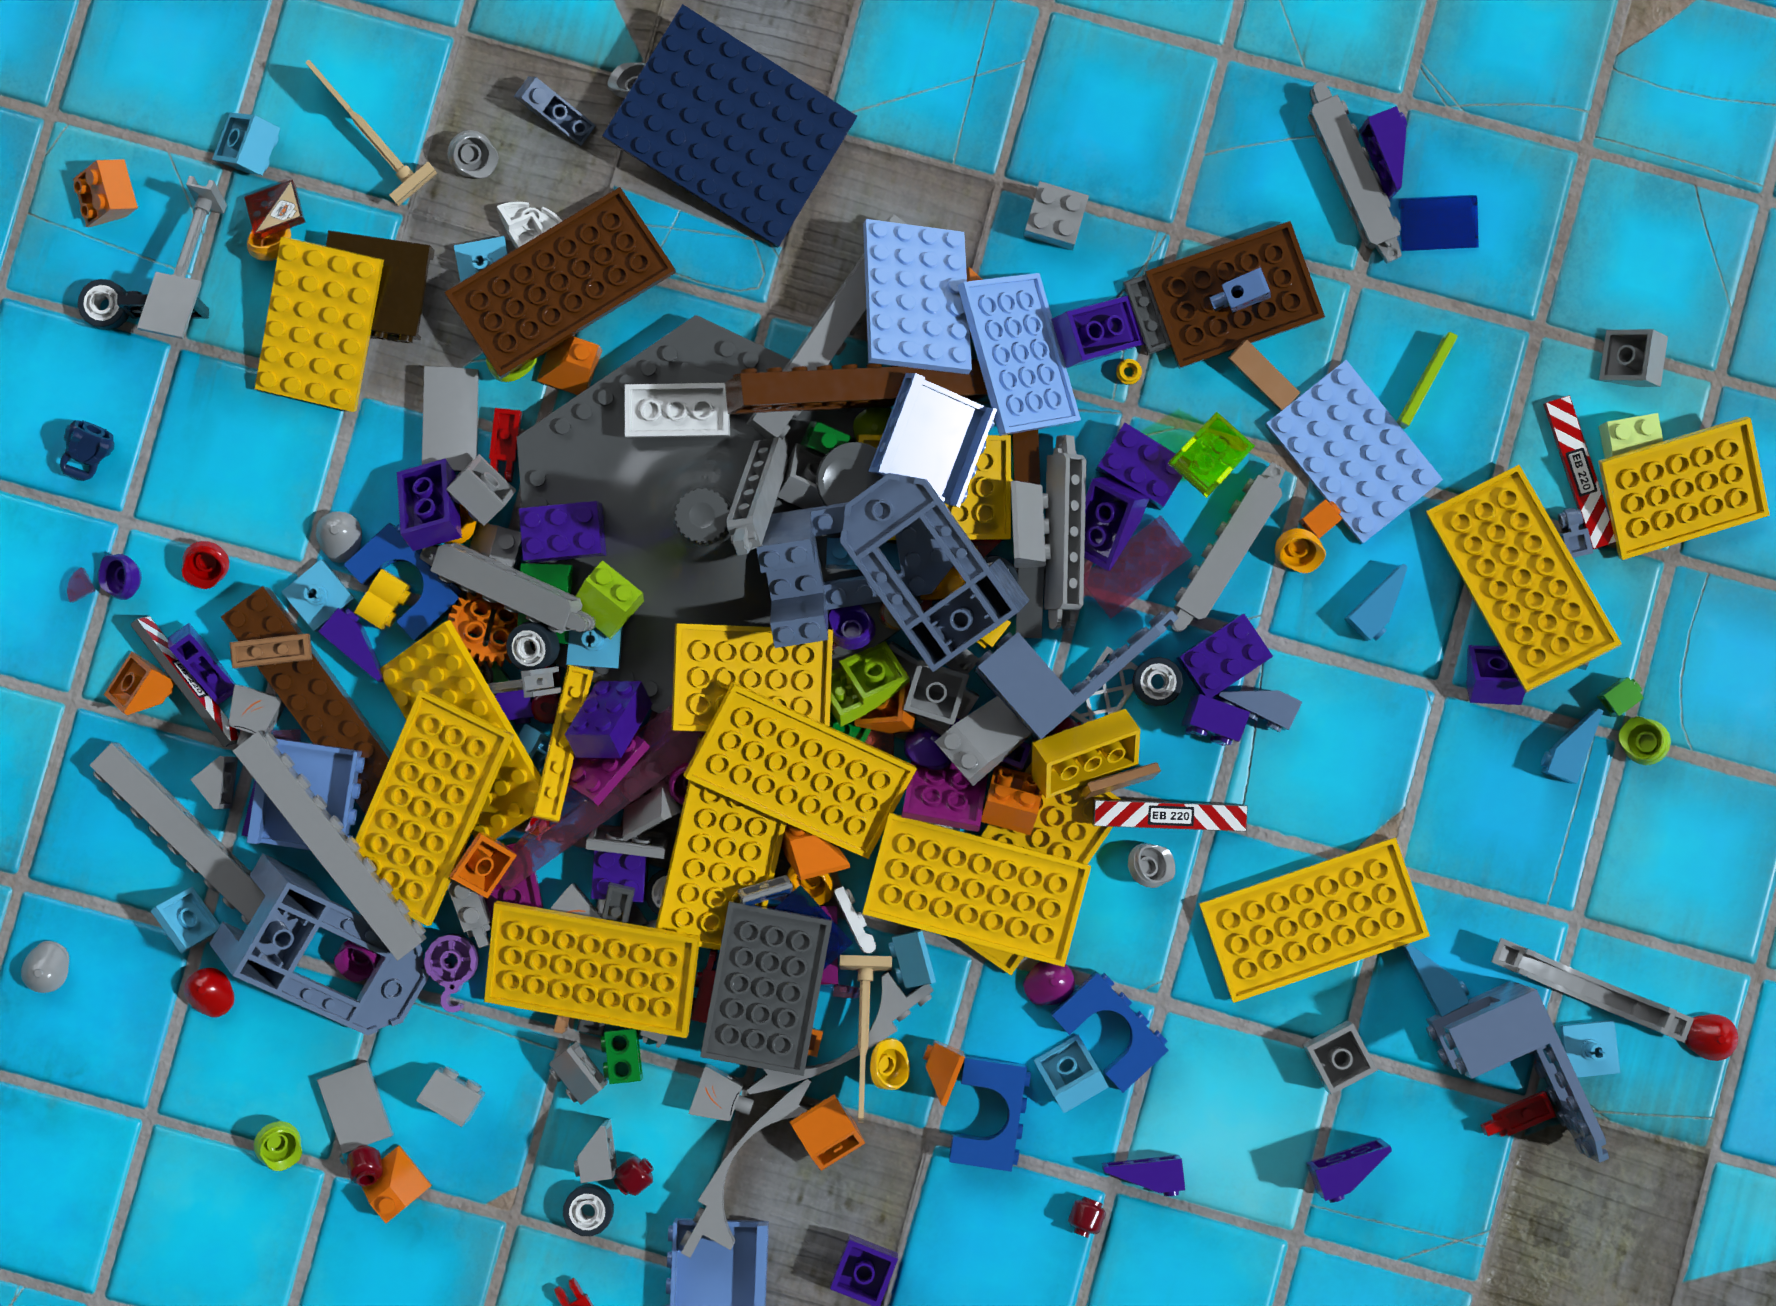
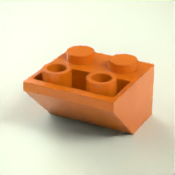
[73,159,138,227]
[981,765,1042,835]
[790,1094,866,1171]

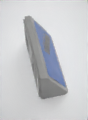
[737,875,793,905]

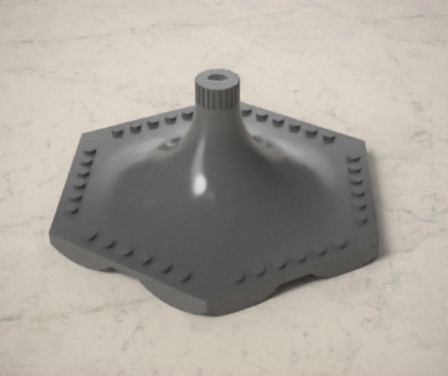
[517,315,900,735]

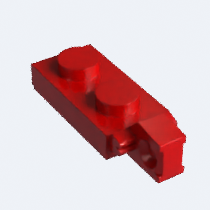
[1480,1091,1556,1137]

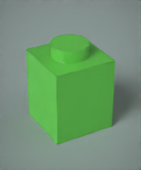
[1597,677,1644,717]

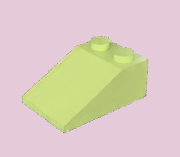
[1599,413,1663,459]

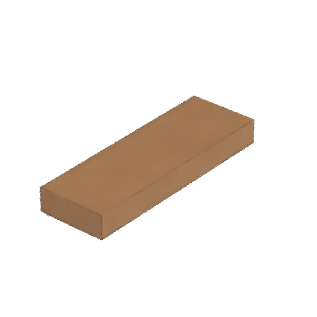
[1227,340,1300,411]
[230,634,312,669]
[1081,762,1161,799]

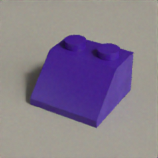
[1466,645,1525,705]

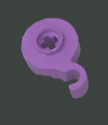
[424,934,479,1013]

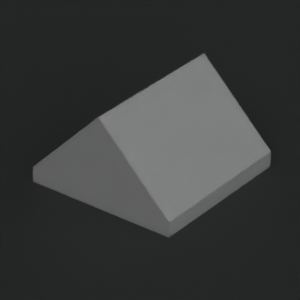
[190,756,238,809]

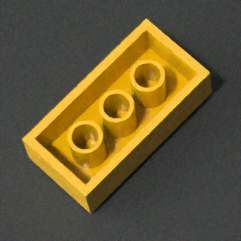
[1032,709,1141,799]

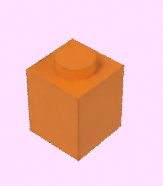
[1298,499,1343,539]

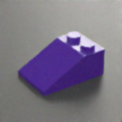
[1358,106,1407,200]
[1051,296,1144,368]
[1084,476,1149,571]
[1307,1138,1392,1203]

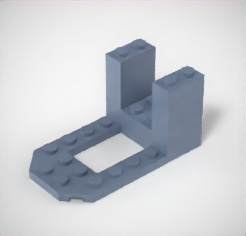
[840,473,1030,672]
[756,502,954,648]
[974,610,1178,741]
[210,854,429,1036]
[1426,981,1609,1163]

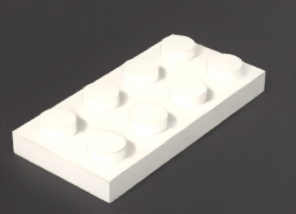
[625,383,730,438]

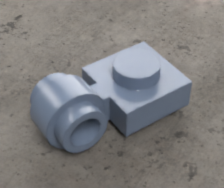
[1558,508,1593,558]

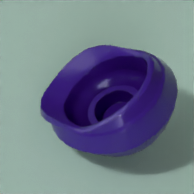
[98,554,142,600]
[828,605,876,650]
[904,727,951,770]

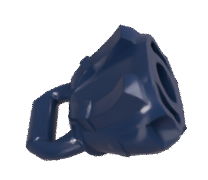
[60,420,114,481]

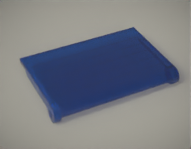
[1399,195,1479,251]

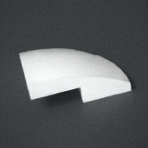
[497,202,562,249]

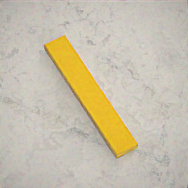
[532,665,594,823]

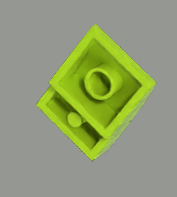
[830,641,910,727]

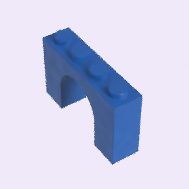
[344,523,462,641]
[1050,971,1169,1093]
[949,1055,1031,1172]

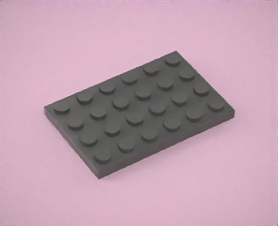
[700,901,833,1076]

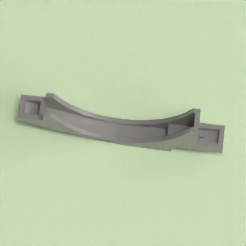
[1491,938,1694,1043]
[747,971,934,1094]
[680,1078,812,1258]

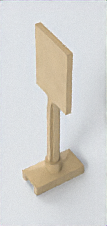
[305,60,438,206]
[840,955,892,1123]

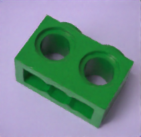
[600,1028,643,1084]

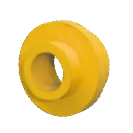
[1116,359,1142,385]

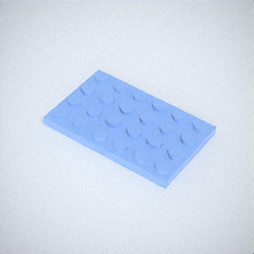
[863,219,972,374]
[957,273,1081,436]
[1265,360,1443,544]

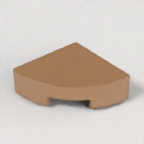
[553,1015,570,1034]

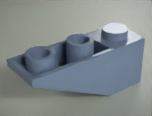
[514,76,596,146]
[1216,690,1302,732]

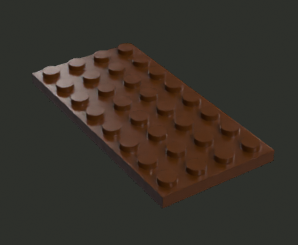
[444,187,676,379]

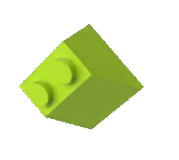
[576,560,644,640]

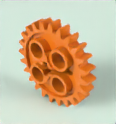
[447,592,518,668]

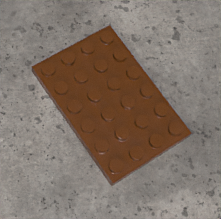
[1145,221,1325,369]

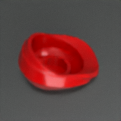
[181,541,229,589]
[184,968,235,1018]
[1685,1014,1738,1061]

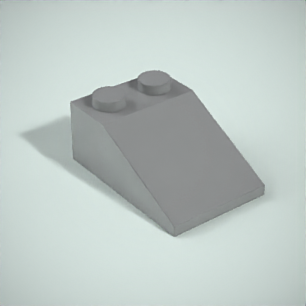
[935,696,1032,786]

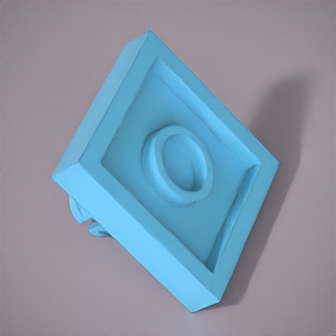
[454,236,508,282]
[282,559,355,632]
[566,626,623,669]
[151,887,220,954]
[1560,1020,1620,1078]

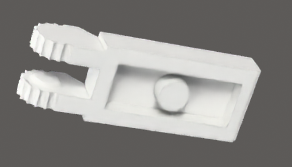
[833,886,877,954]

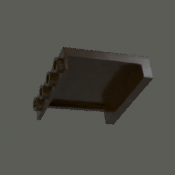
[326,230,435,343]

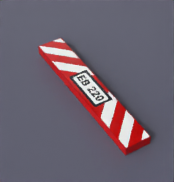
[1543,395,1616,549]

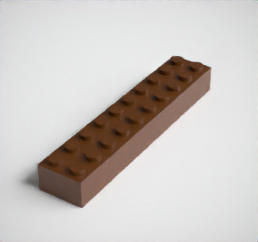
[725,359,988,414]
[221,586,392,815]

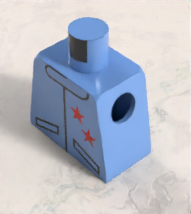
[1209,267,1271,312]

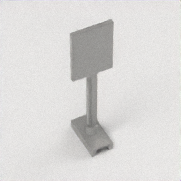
[137,176,227,339]
[488,667,562,698]

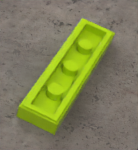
[1397,332,1458,429]

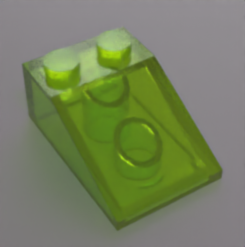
[1168,412,1255,498]

